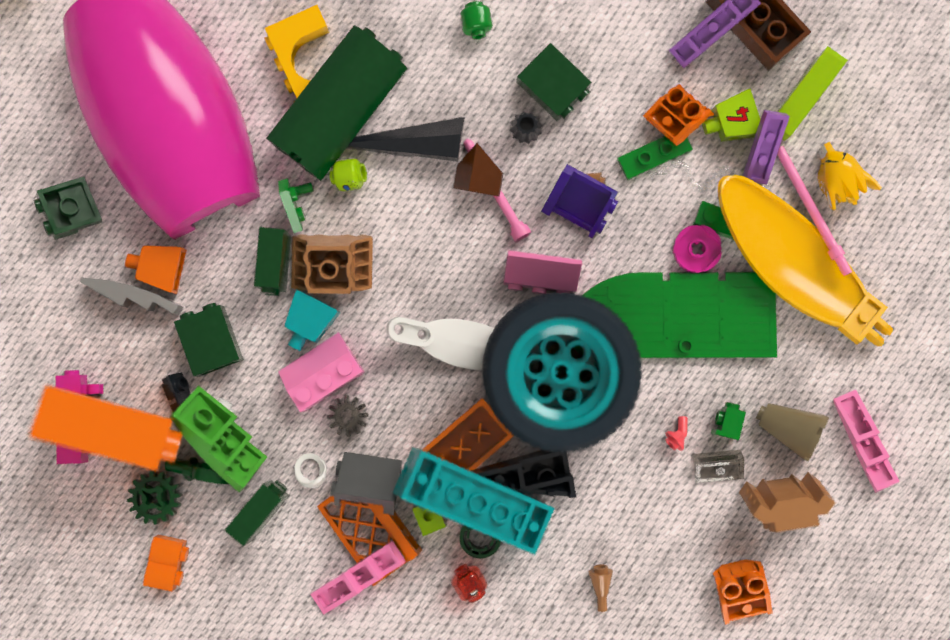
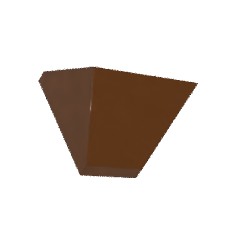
[453,143,504,197]

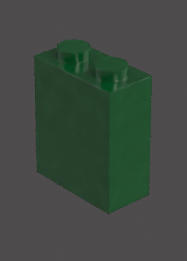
[516,43,592,121]
[254,227,291,296]
[174,303,244,377]
[224,480,290,546]

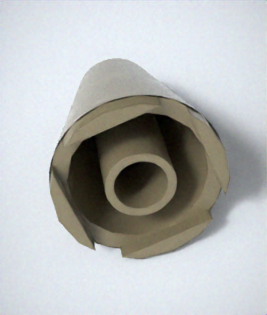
[756,403,829,461]

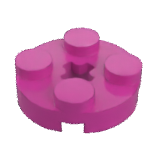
[672,225,722,273]

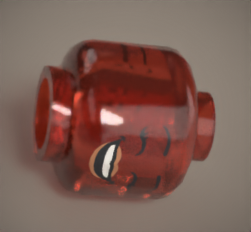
[451,564,487,603]

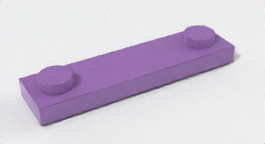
[669,0,761,69]

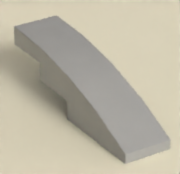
[80,278,184,315]

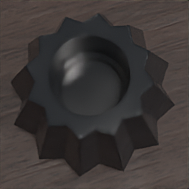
[510,111,543,144]

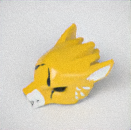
[818,142,882,211]

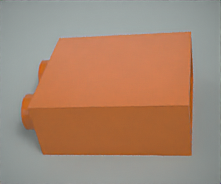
[29,385,182,470]

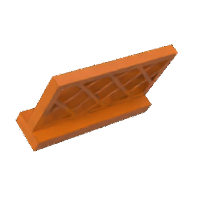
[317,496,422,586]

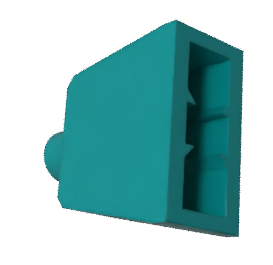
[284,290,340,351]

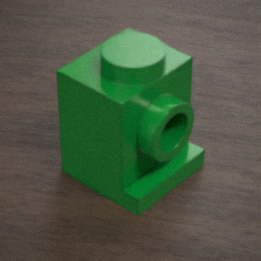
[711,402,746,440]

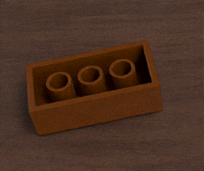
[705,0,811,71]

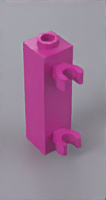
[55,370,104,464]

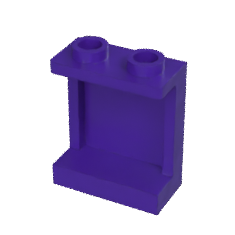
[541,164,619,238]

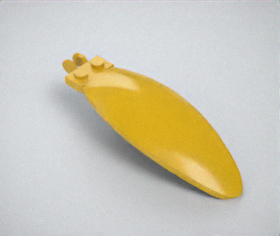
[718,175,893,347]

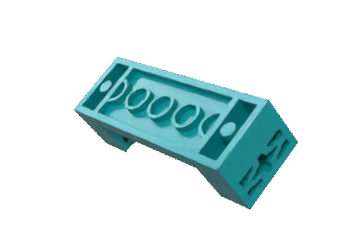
[392,446,555,555]

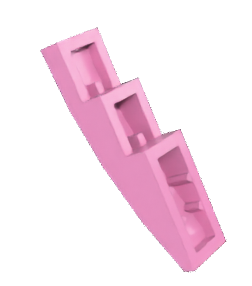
[833,390,900,493]
[311,541,406,614]

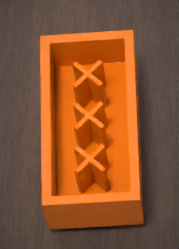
[422,398,513,471]

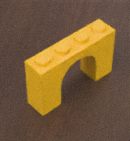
[264,5,330,102]

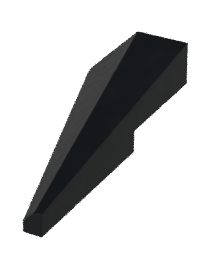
[347,117,465,162]
[470,450,576,498]

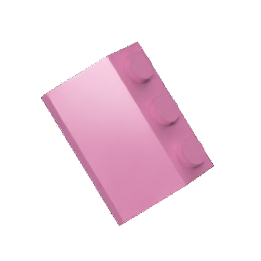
[503,250,582,294]
[278,332,365,412]

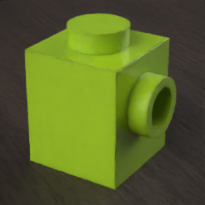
[412,505,447,537]

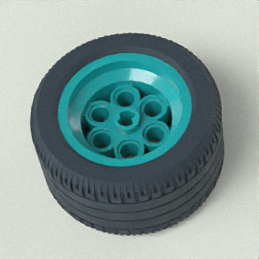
[482,293,642,452]

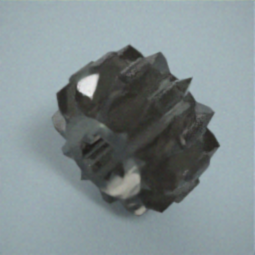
[327,395,369,437]

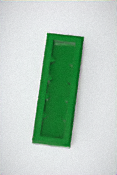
[617,136,693,180]

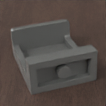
[330,452,402,515]

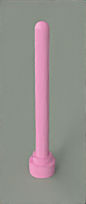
[463,139,532,242]

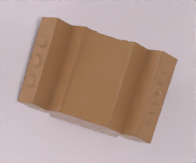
[291,234,373,294]
[739,472,836,532]

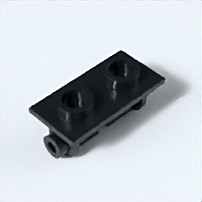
[161,372,191,413]

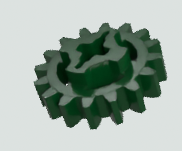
[127,471,183,525]

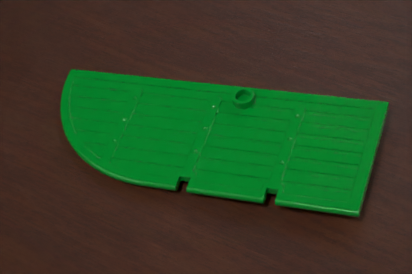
[556,272,777,358]

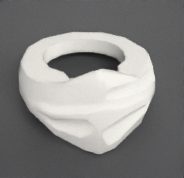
[294,453,327,488]

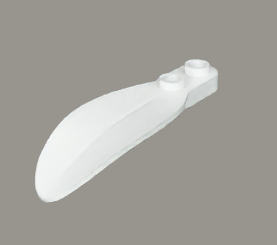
[386,317,494,370]

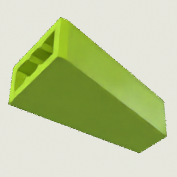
[777,46,848,141]

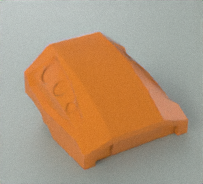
[643,84,714,146]
[713,559,773,625]

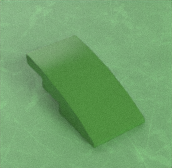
[170,386,267,493]

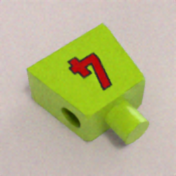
[702,88,761,142]

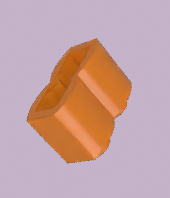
[143,534,189,591]

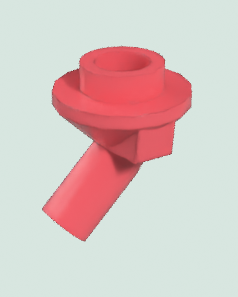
[665,416,688,451]

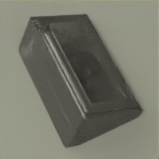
[693,450,745,483]

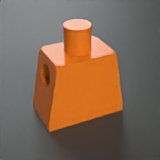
[125,246,187,294]

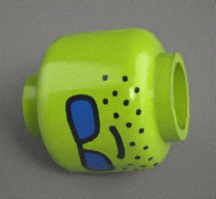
[330,159,367,191]

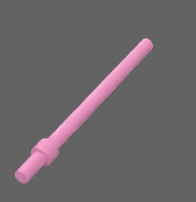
[777,146,852,276]

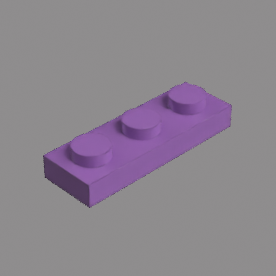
[743,110,790,185]

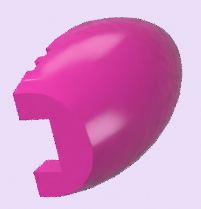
[63,0,260,240]

